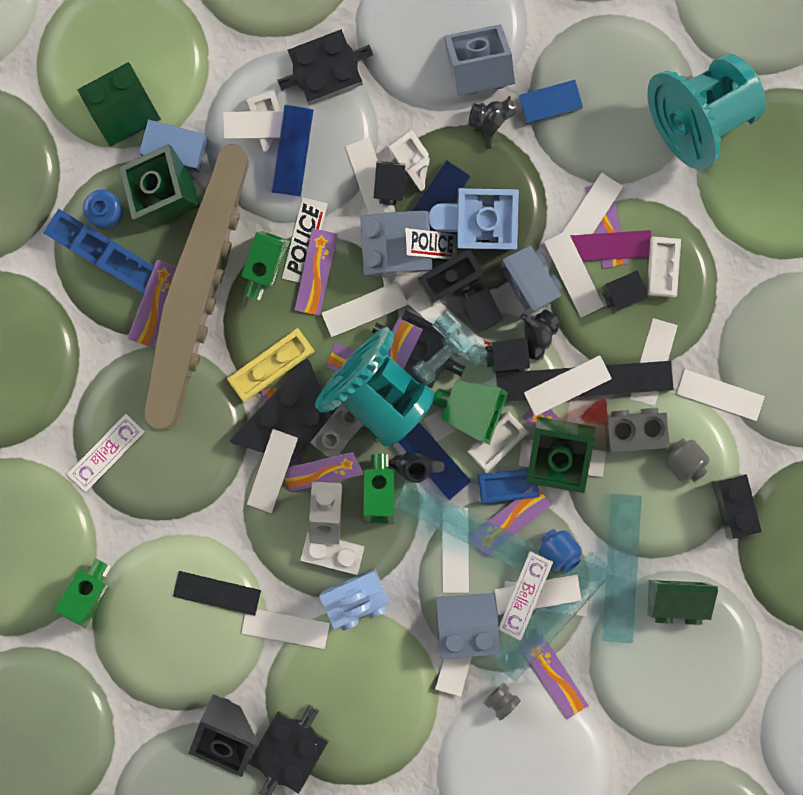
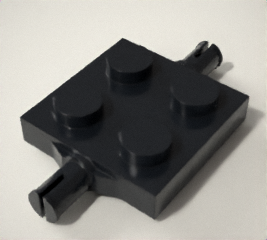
[277,29,373,105]
[371,310,466,389]
[248,705,329,795]

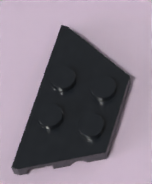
[229,358,331,461]

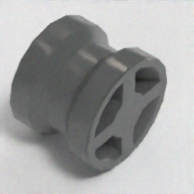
[483,683,521,720]

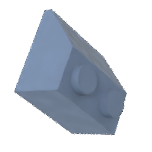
[444,24,515,96]
[360,211,432,277]
[499,245,562,316]
[436,593,500,659]

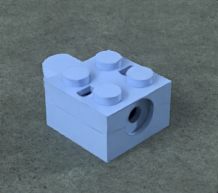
[429,188,519,249]
[319,568,390,631]

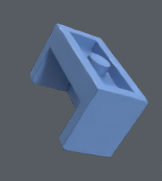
[139,120,208,172]

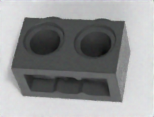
[310,405,364,458]
[604,408,670,453]

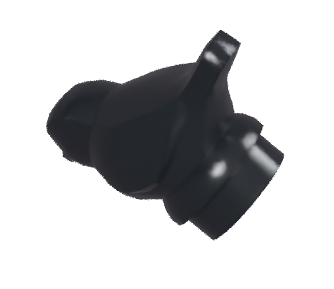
[468,96,516,149]
[520,310,561,361]
[388,452,445,483]

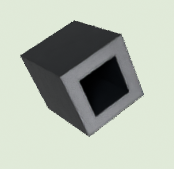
[373,161,406,205]
[600,270,649,314]
[460,287,504,334]
[485,338,530,374]

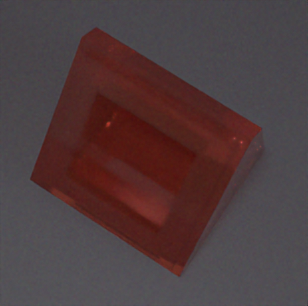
[579,398,608,425]

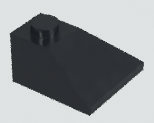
[188,694,257,777]

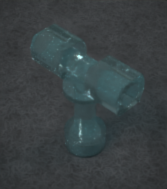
[412,311,488,385]

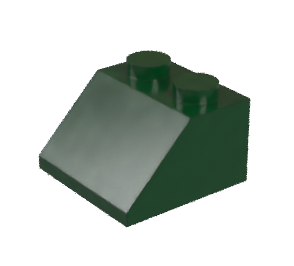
[77,62,161,147]
[119,144,200,228]
[526,417,596,493]
[647,580,718,625]

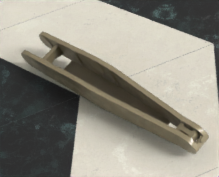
[144,144,249,430]

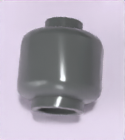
[665,438,710,483]

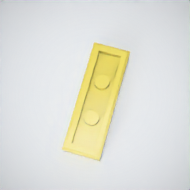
[227,328,315,403]

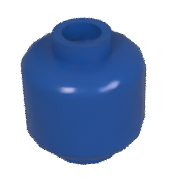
[82,189,124,230]
[538,529,582,574]

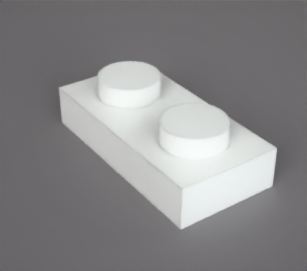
[300,532,365,575]

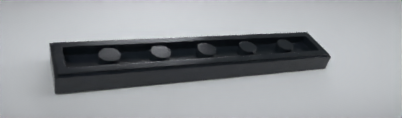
[496,361,674,402]

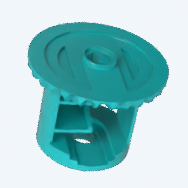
[647,53,766,170]
[315,327,434,447]

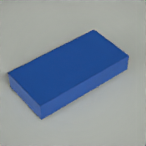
[519,80,583,125]
[477,469,540,504]

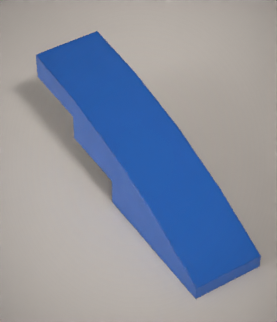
[43,208,154,294]

